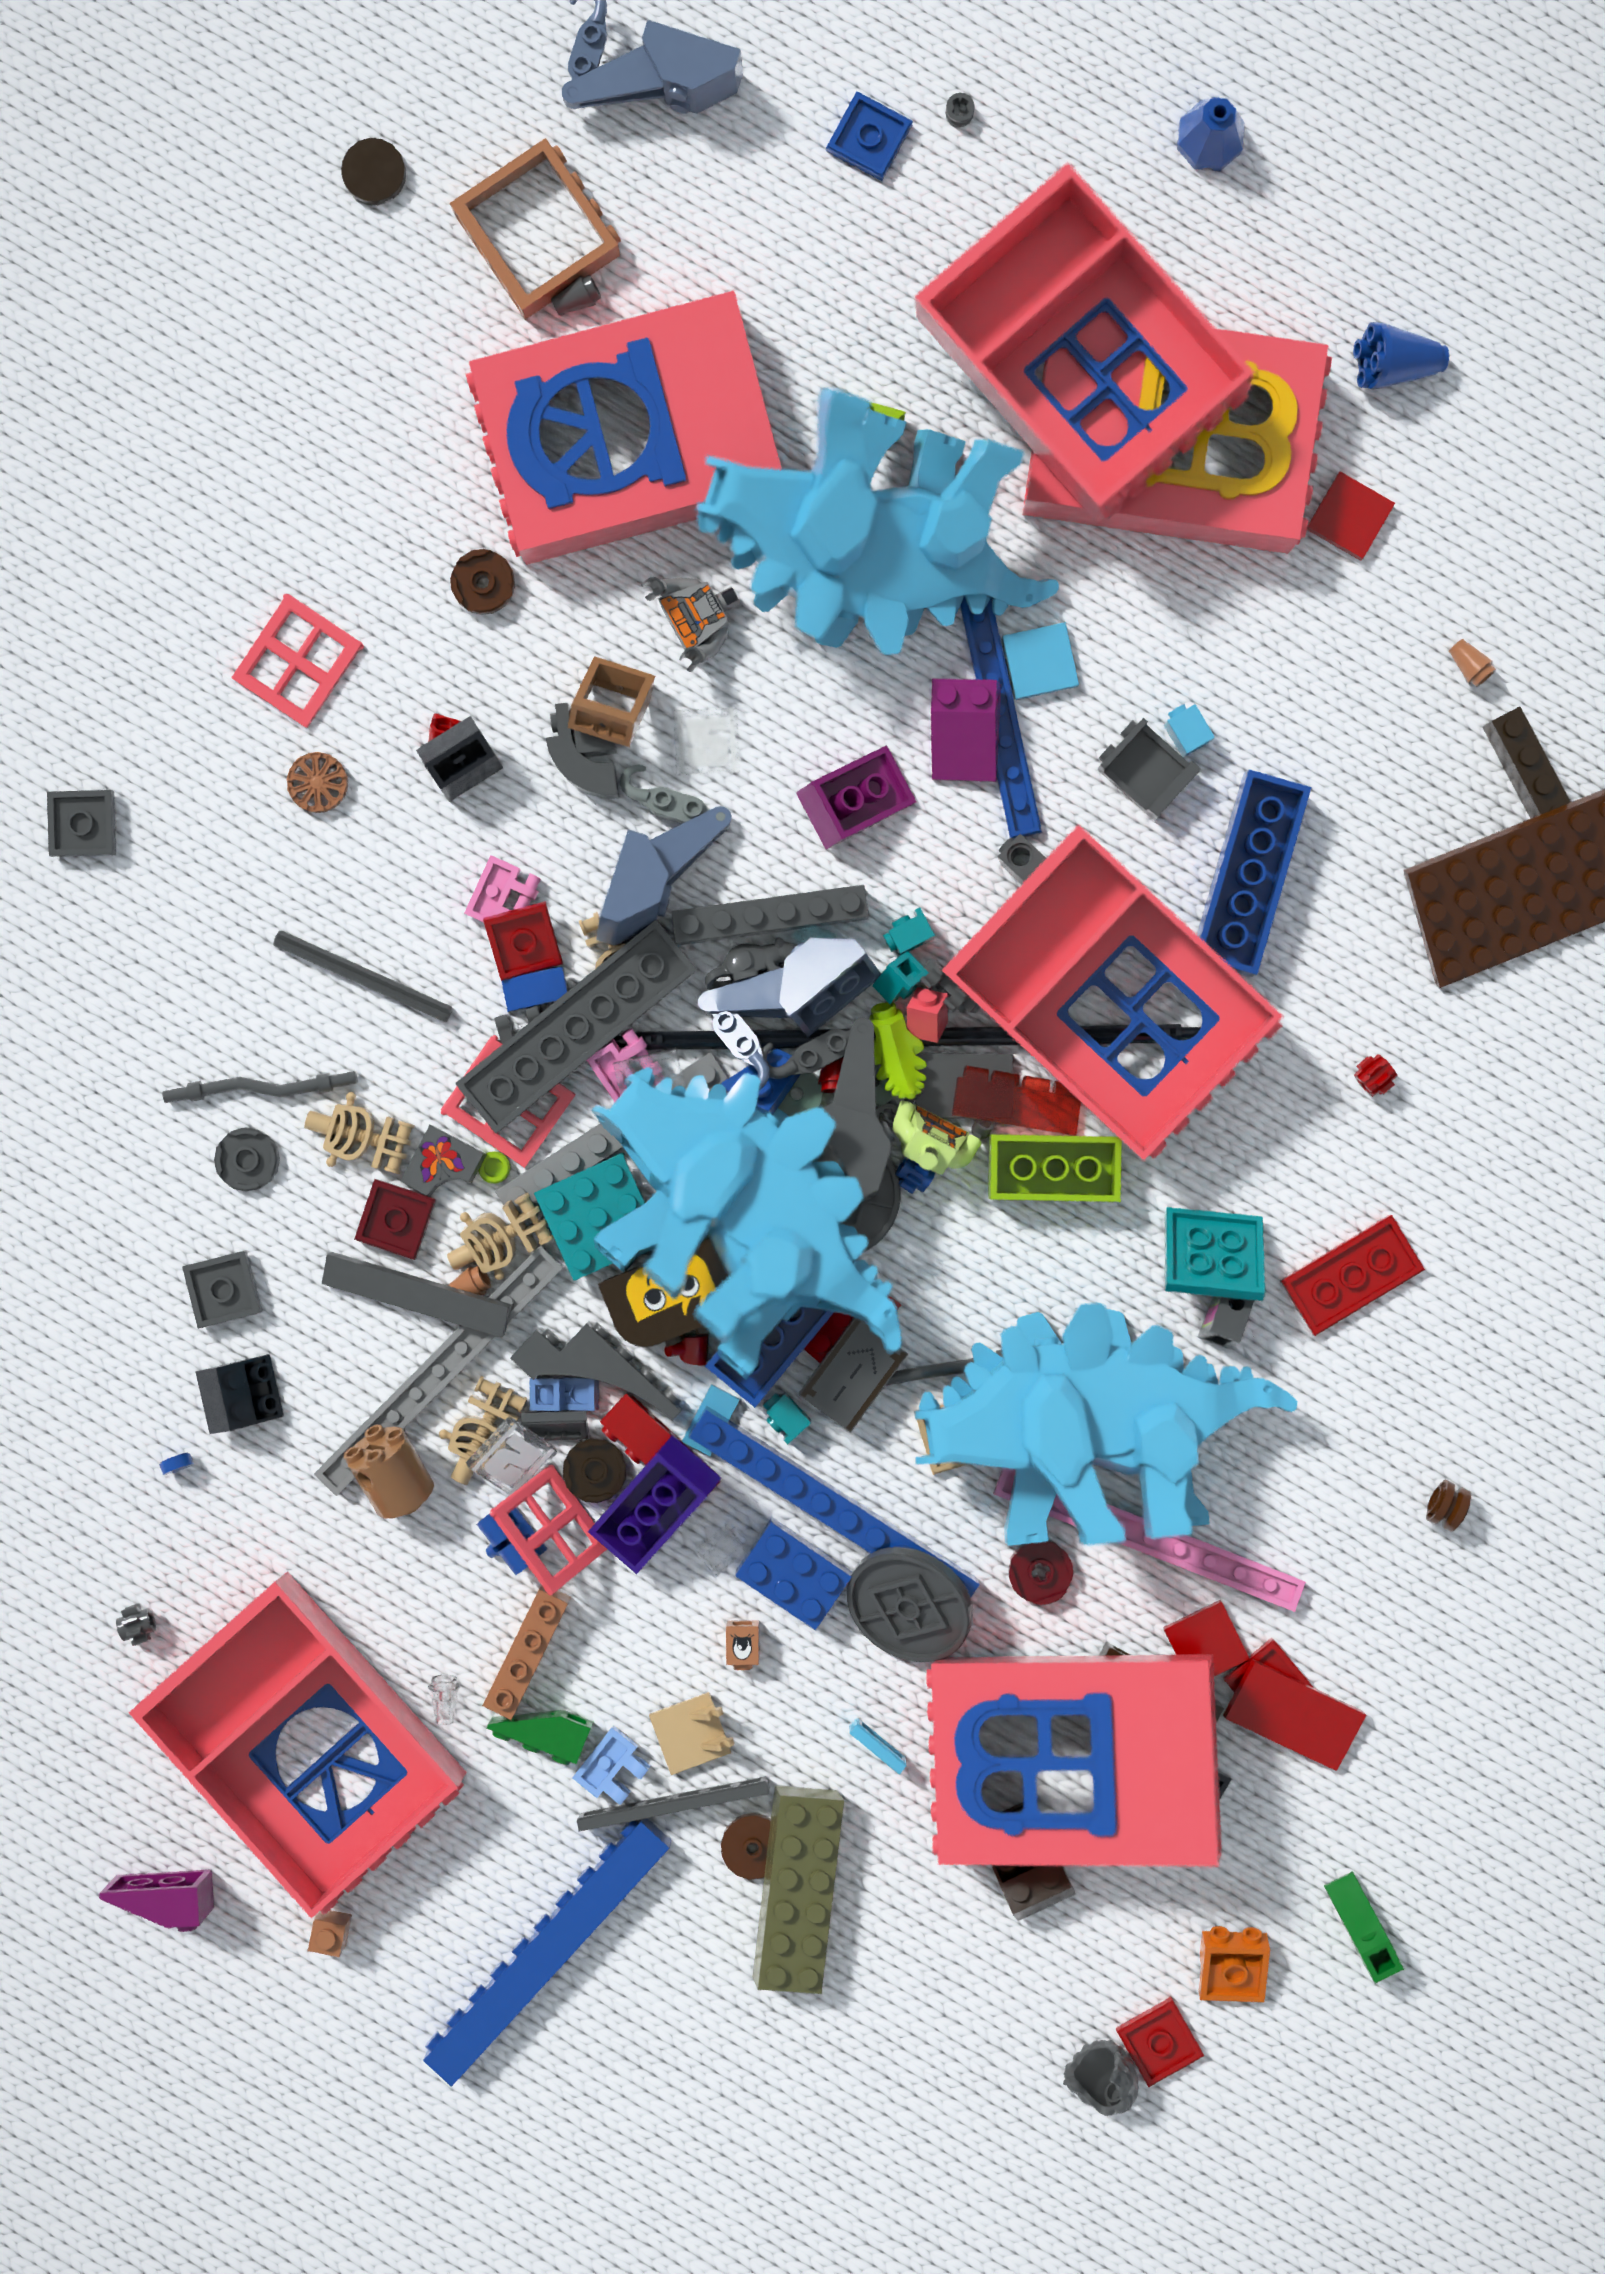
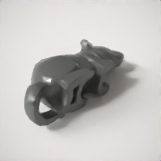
[705,937,797,990]

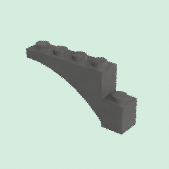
[510,1321,683,1421]

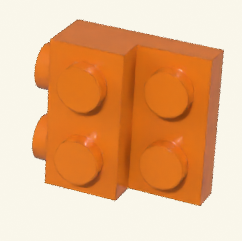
[1198,1926,1270,2002]

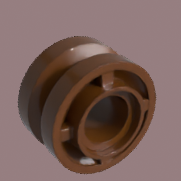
[1426,1480,1471,1532]

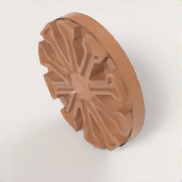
[287,752,348,813]

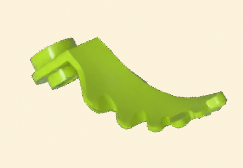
[869,1002,927,1099]

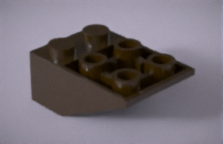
[991,1801,1076,1921]

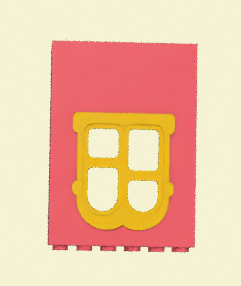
[1022,312,1332,554]

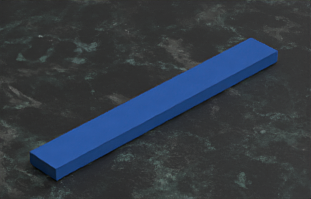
[960,595,1042,839]

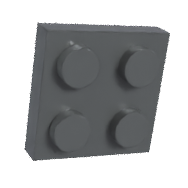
[47,790,116,857]
[182,1250,263,1329]

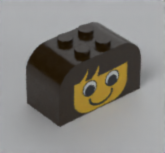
[597,1238,730,1347]

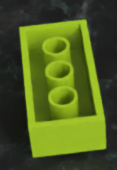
[988,1134,1122,1202]

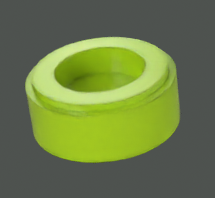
[478,1151,511,1184]

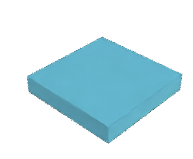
[1002,622,1079,701]

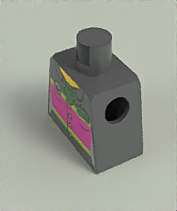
[1197,1296,1255,1348]

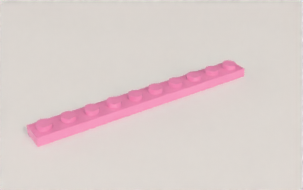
[993,1468,1306,1612]

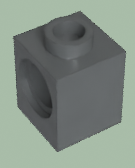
[997,834,1046,885]

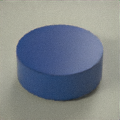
[159,1452,194,1476]

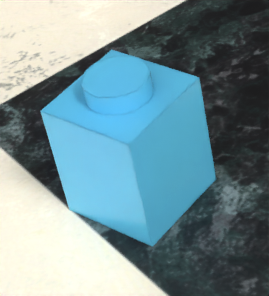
[1163,704,1215,758]

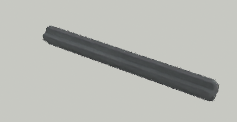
[273,930,453,1022]

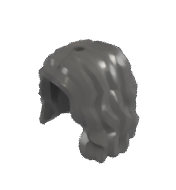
[1063,2040,1139,2116]

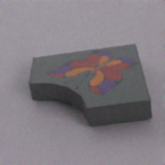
[400,1124,487,1197]

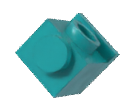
[883,907,935,956]
[873,951,929,1004]
[762,1392,811,1445]

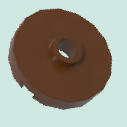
[450,549,515,615]
[721,1813,771,1880]

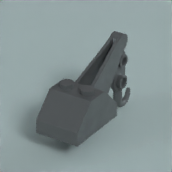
[762,1018,894,1204]

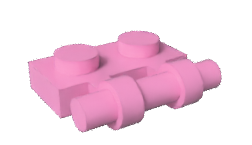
[464,855,541,923]
[587,1028,665,1102]

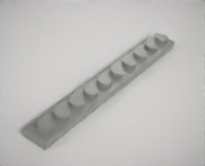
[314,1245,564,1496]

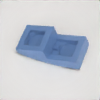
[530,1377,599,1411]

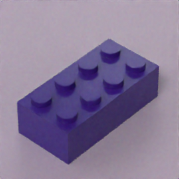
[588,1435,721,1575]

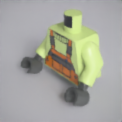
[892,1084,995,1175]

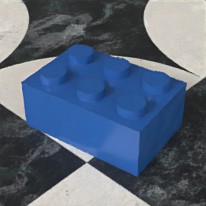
[735,1517,852,1631]

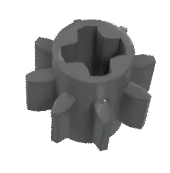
[116,1603,156,1646]

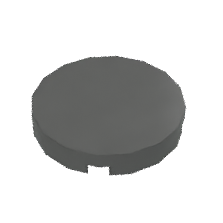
[214,1127,280,1192]

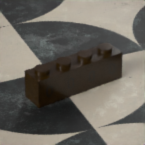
[1482,706,1571,819]

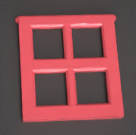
[231,594,364,728]
[441,1035,576,1168]
[490,1464,607,1596]

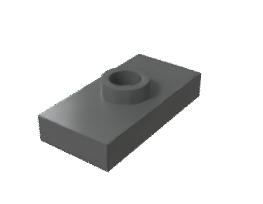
[521,1411,589,1441]

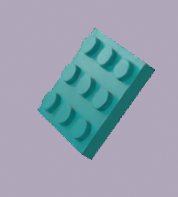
[534,1153,646,1281]
[1165,1207,1265,1301]

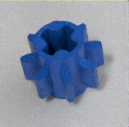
[895,1157,935,1194]

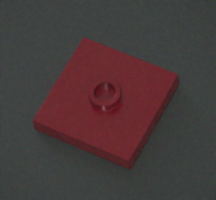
[354,1179,437,1260]

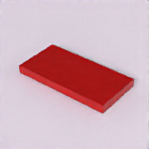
[1280,1214,1425,1336]
[1223,1659,1367,1771]

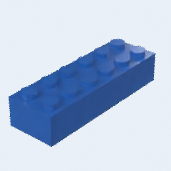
[1197,769,1312,977]

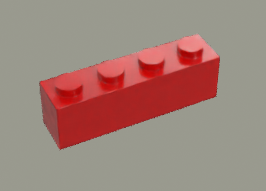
[600,1391,722,1493]

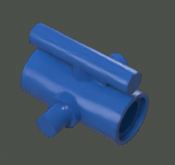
[476,1508,548,1576]

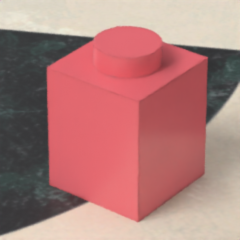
[907,987,948,1043]

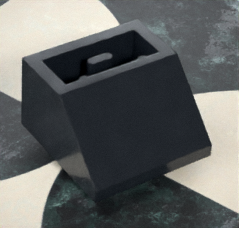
[416,716,503,802]
[195,1354,284,1434]

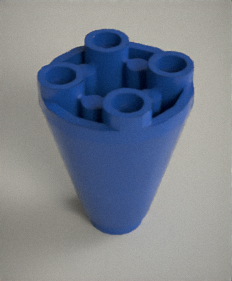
[1353,322,1449,389]

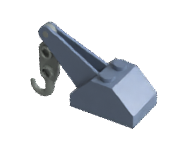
[596,764,732,946]

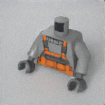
[641,577,740,672]

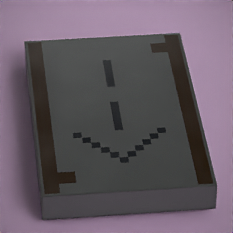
[798,1317,908,1433]

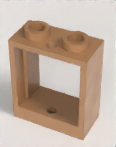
[567,656,655,748]

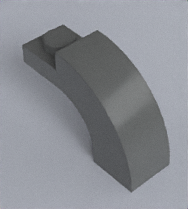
[546,702,620,799]

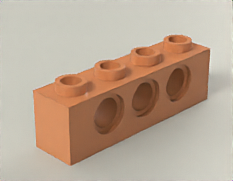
[482,1585,571,1720]

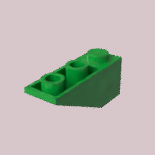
[486,1710,593,1765]
[1324,1871,1404,1984]

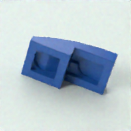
[501,967,568,1012]

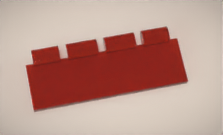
[952,1065,1081,1136]

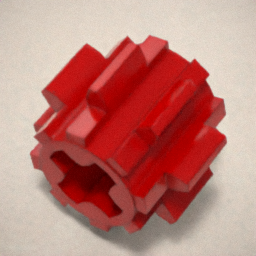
[1354,1054,1398,1097]

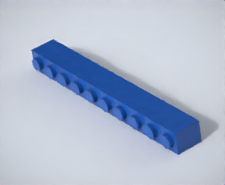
[689,1406,980,1598]
[423,1818,671,2087]

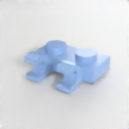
[572,1725,650,1805]

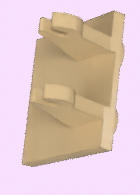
[649,1692,735,1775]

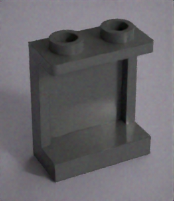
[1097,717,1201,821]

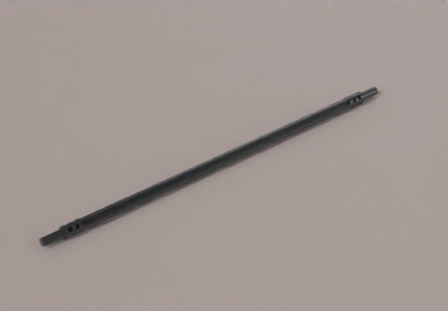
[614,1024,1201,1050]

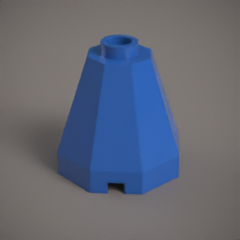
[1177,97,1245,171]

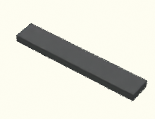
[321,1251,512,1337]
[576,1776,770,1832]

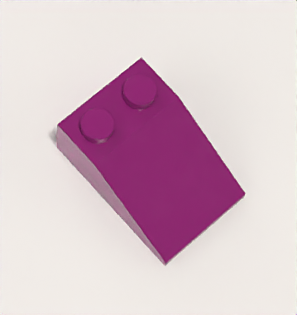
[931,678,1001,782]
[796,745,916,850]
[99,1869,214,1932]

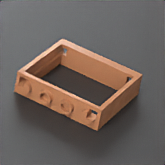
[449,138,621,320]

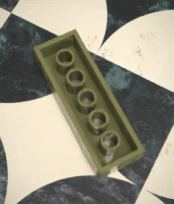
[752,1786,844,1994]

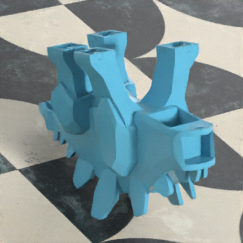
[696,388,1059,655]
[591,1067,902,1380]
[914,1303,1298,1546]

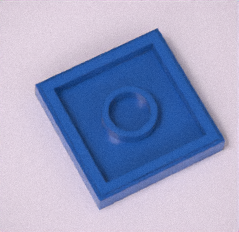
[826,91,913,181]

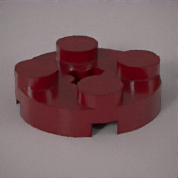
[1008,1540,1074,1605]

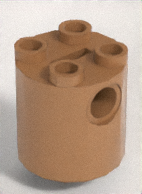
[344,1424,434,1519]

